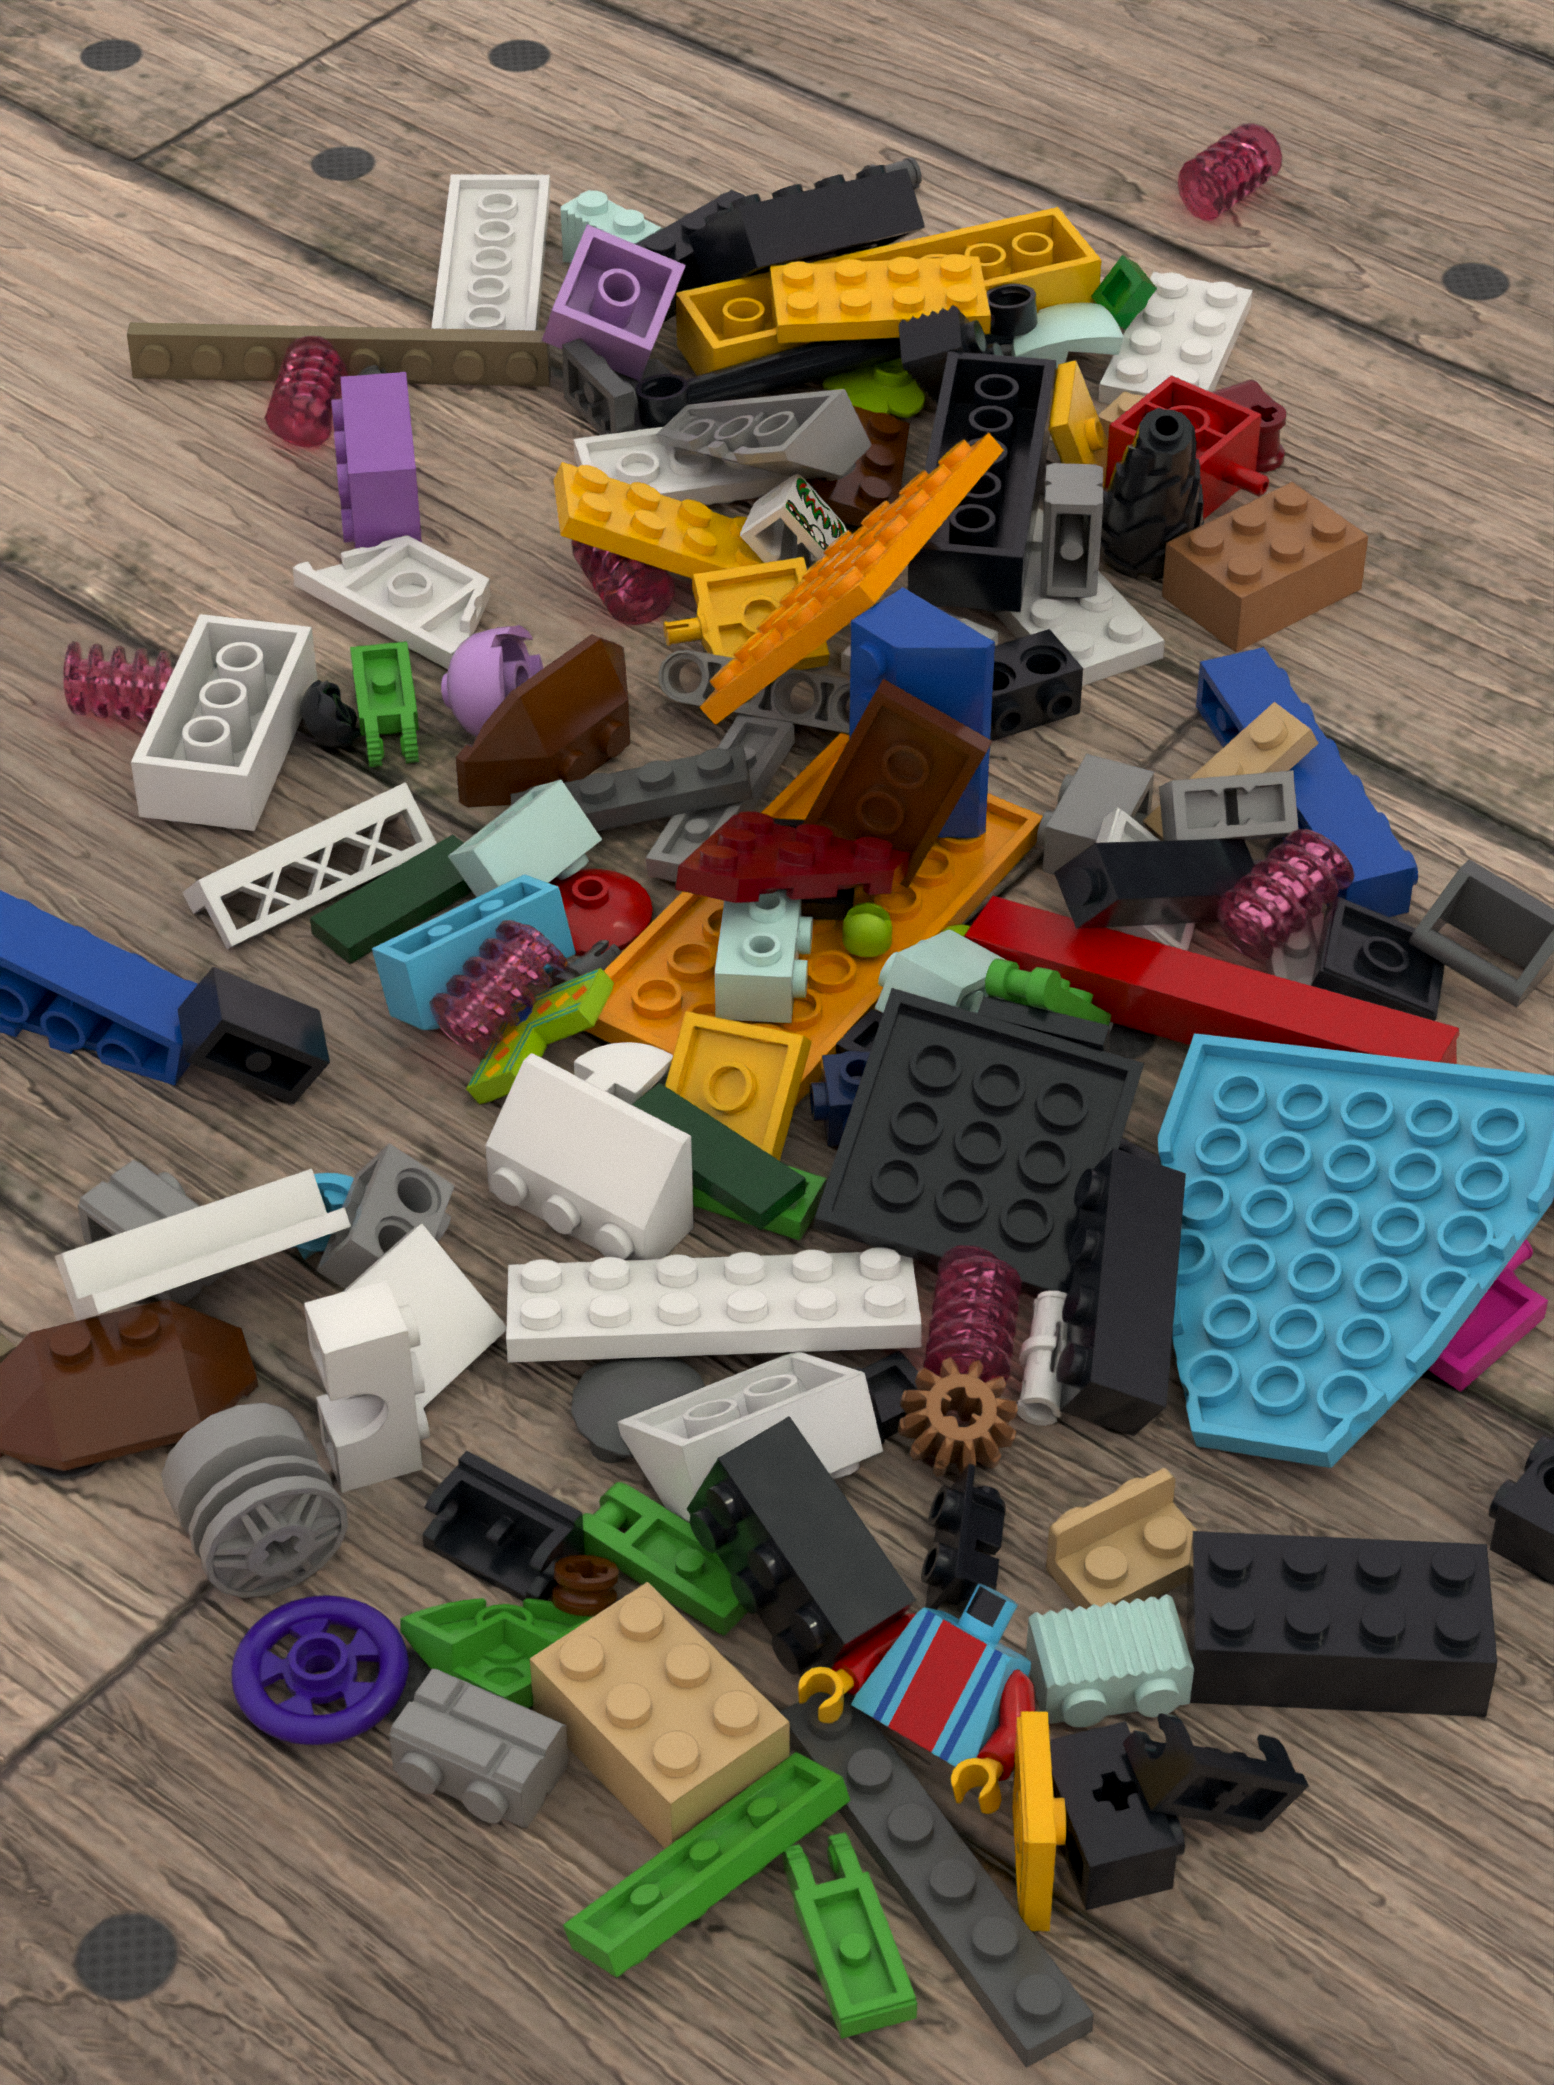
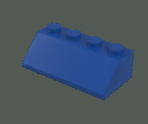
[849,587,995,838]

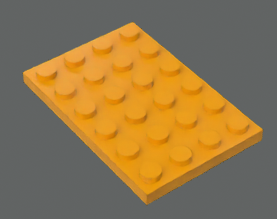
[700,433,1004,725]

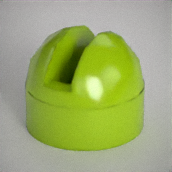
[842,902,893,957]

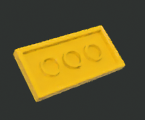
[770,254,991,343]
[554,462,764,579]

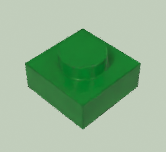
[1091,255,1157,330]

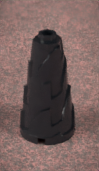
[1100,407,1204,580]

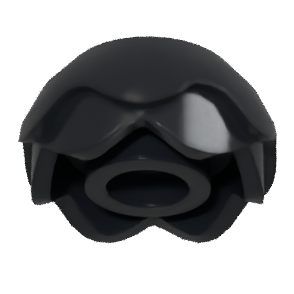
[300,680,362,749]

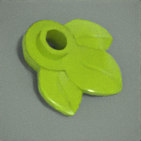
[823,358,925,418]

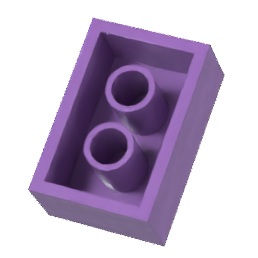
[331,372,422,549]

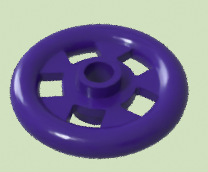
[231,1595,409,1745]

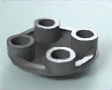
[571,1357,705,1463]

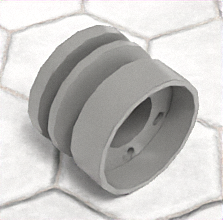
[161,1403,348,1598]

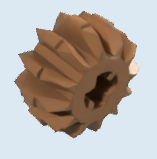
[898,1357,1018,1477]

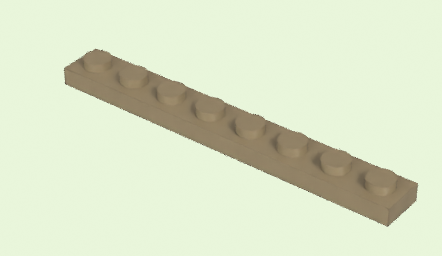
[127,322,551,387]

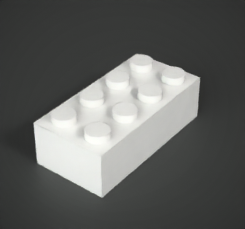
[131,614,317,831]

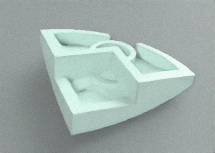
[1011,303,1124,368]

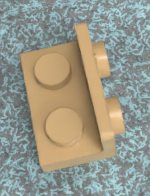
[1046,1468,1198,1609]

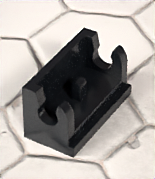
[422,1450,585,1601]
[1122,1713,1309,1832]

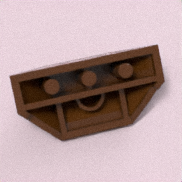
[455,634,630,808]
[0,1299,258,1471]

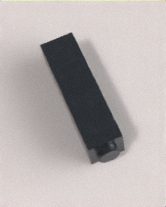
[1054,839,1266,929]

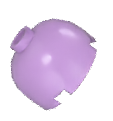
[441,625,543,737]

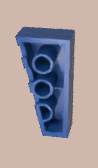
[0,890,198,1086]

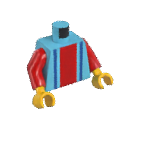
[798,1583,1036,1814]

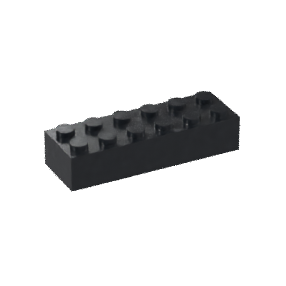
[908,351,1057,612]

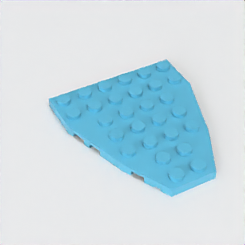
[1158,1033,1554,1468]

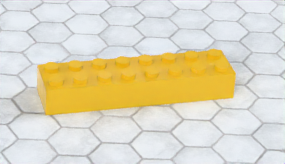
[676,207,1101,376]

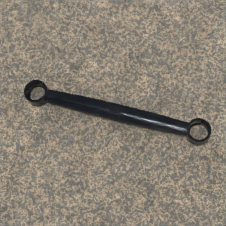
[636,284,1038,428]

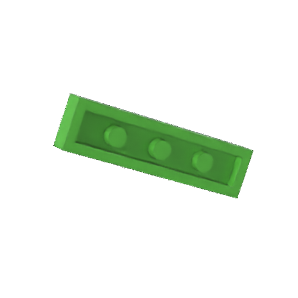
[563,1752,851,1978]

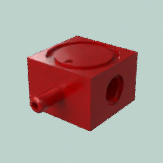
[1105,375,1269,520]

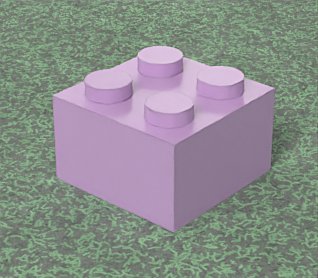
[542,224,686,381]

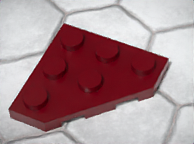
[675,811,910,903]

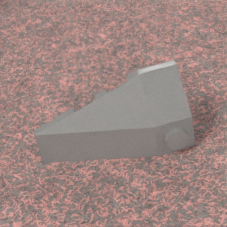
[656,389,872,481]

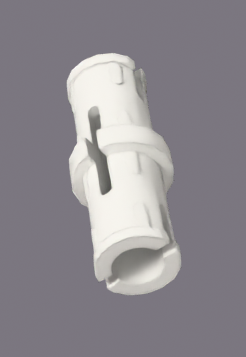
[1017,1291,1068,1426]

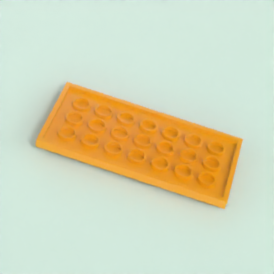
[584,732,1043,1107]

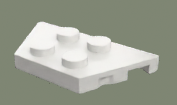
[293,535,491,669]

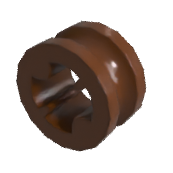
[552,1555,619,1616]

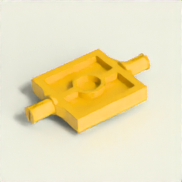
[663,557,830,670]

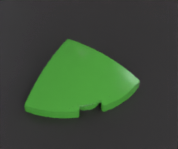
[400,1598,594,1708]

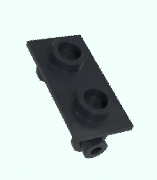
[921,1463,1006,1614]

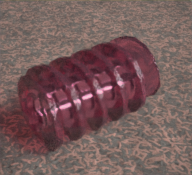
[1177,123,1282,221]
[264,336,348,448]
[571,540,675,625]
[63,641,174,723]
[1217,829,1355,961]
[429,920,569,1059]
[923,1245,1022,1383]

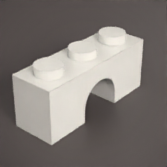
[304,1280,430,1493]

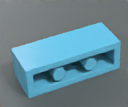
[372,874,576,1030]

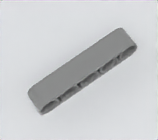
[659,650,850,733]

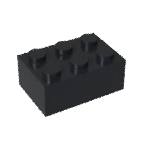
[687,1416,916,1678]

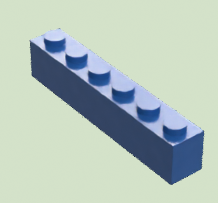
[1196,647,1418,917]

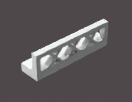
[182,782,437,949]
[55,1169,351,1321]

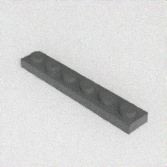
[779,1692,1094,2068]

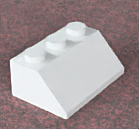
[485,1053,694,1261]
[617,1352,883,1522]

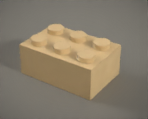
[530,1582,790,1849]

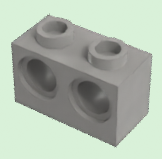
[1159,771,1299,841]
[316,1143,455,1289]

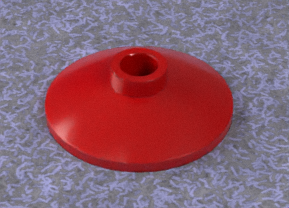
[549,869,653,956]

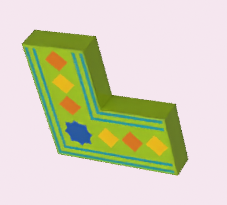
[466,968,614,1104]

